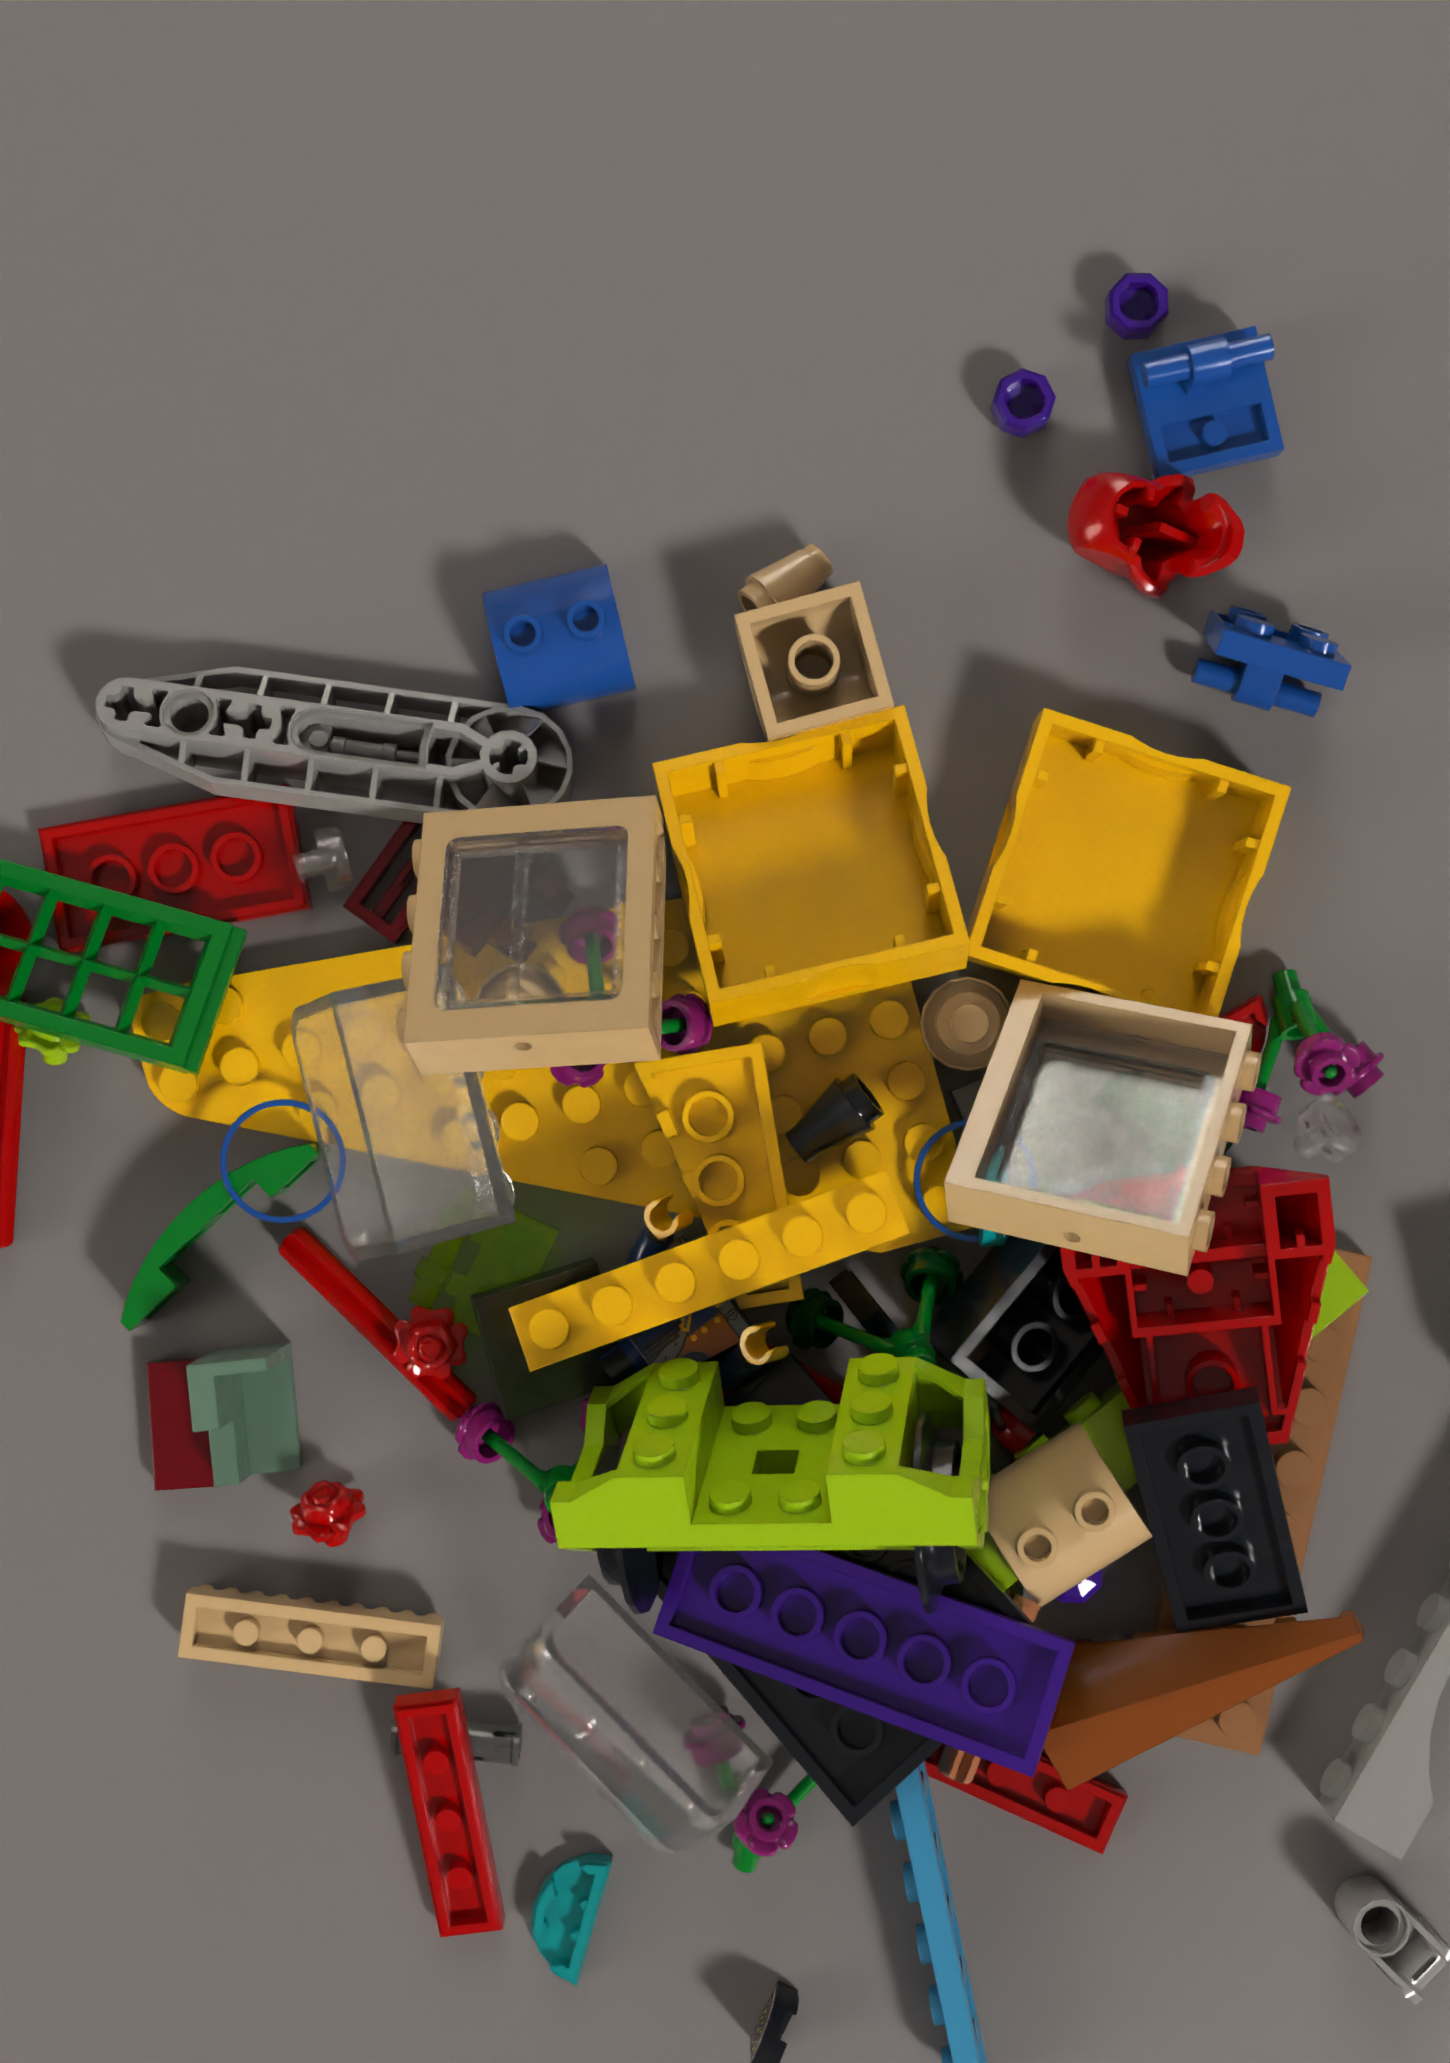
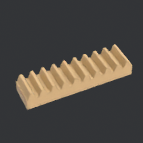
[178,1584,445,1690]

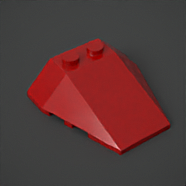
[1060,1166,1336,1445]

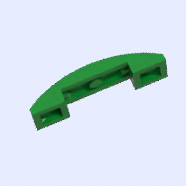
[120,1142,329,1331]

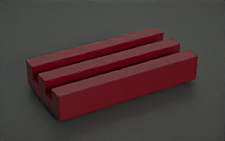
[343,803,459,944]

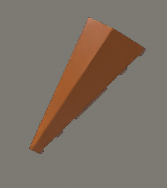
[1043,1610,1364,1790]

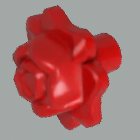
[393,1305,468,1379]
[289,1480,366,1547]

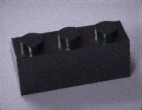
[929,1188,1104,1433]

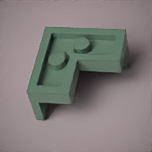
[186,1342,303,1487]

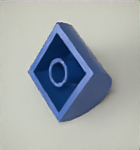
[483,563,636,712]

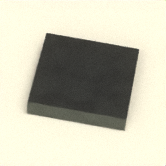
[470,1257,618,1421]

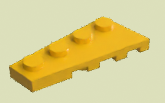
[633,1042,804,1310]

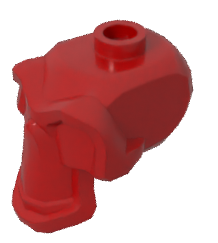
[1067,472,1245,599]

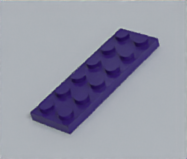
[653,1550,1076,1778]

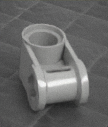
[1334,1874,1450,2005]

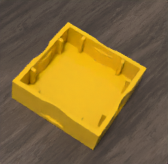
[652,705,970,1027]
[967,708,1292,1017]

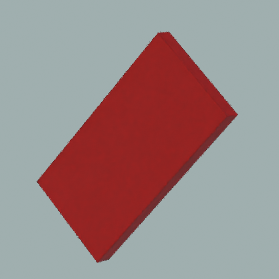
[38,784,314,953]

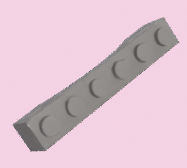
[1317,1560,1450,1860]

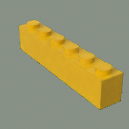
[508,1170,910,1372]

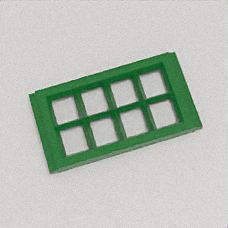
[0,859,248,1076]

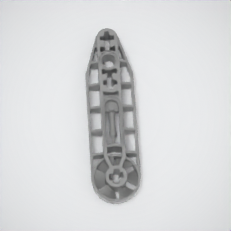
[95,666,574,824]

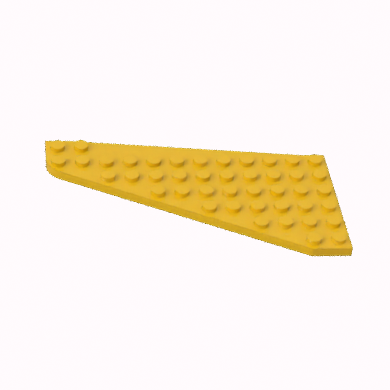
[131,898,974,1253]

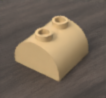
[734,581,894,742]
[987,1422,1153,1607]

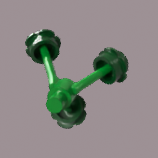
[785,1247,964,1368]

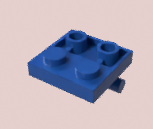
[1127,326,1284,479]
[1191,605,1352,717]

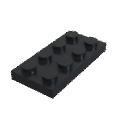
[1122,1386,1308,1633]

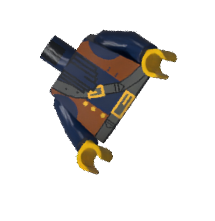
[599,1193,789,1390]

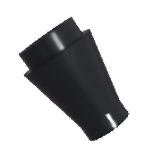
[785,1073,885,1164]

